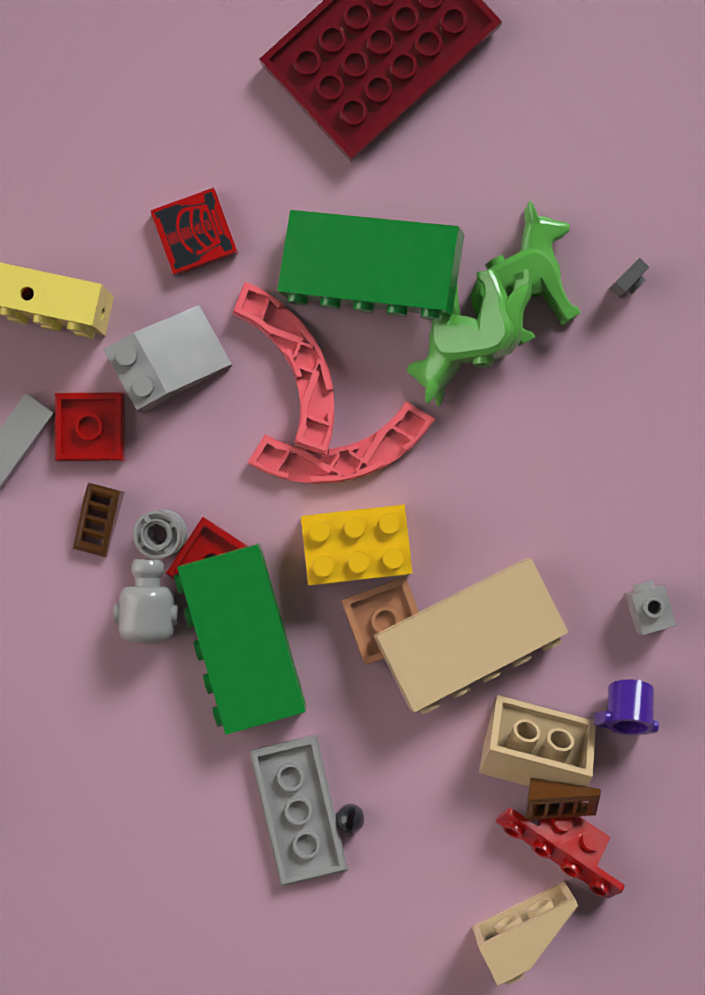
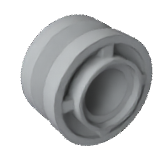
[133,509,187,559]

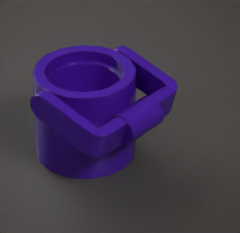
[593,679,659,735]

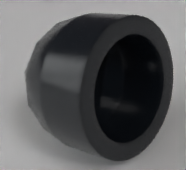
[337,804,364,833]

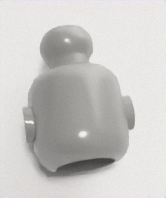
[114,559,178,643]

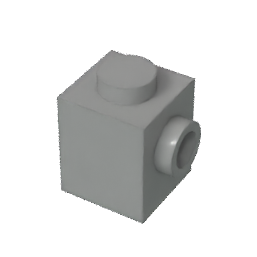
[625,580,677,635]

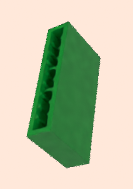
[277,210,465,321]
[174,543,307,735]

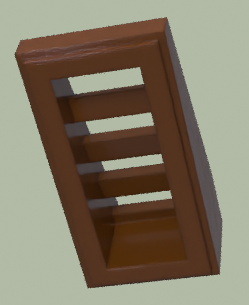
[73,482,125,557]
[525,778,601,820]

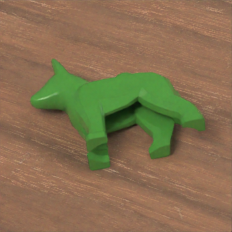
[470,201,581,361]
[406,269,533,407]

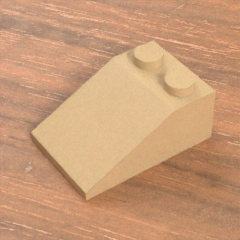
[472,881,578,986]

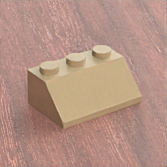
[479,695,596,787]

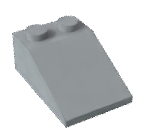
[104,305,232,414]

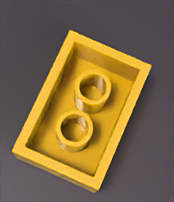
[301,504,413,585]

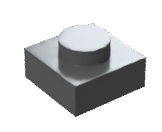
[610,258,650,297]

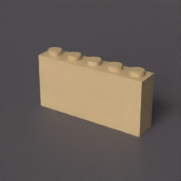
[373,558,569,714]

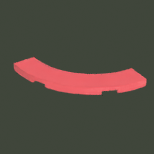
[233,282,334,456]
[248,401,435,484]

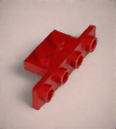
[496,808,625,898]

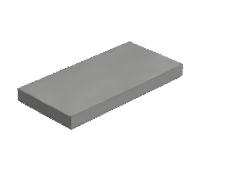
[249,734,348,886]

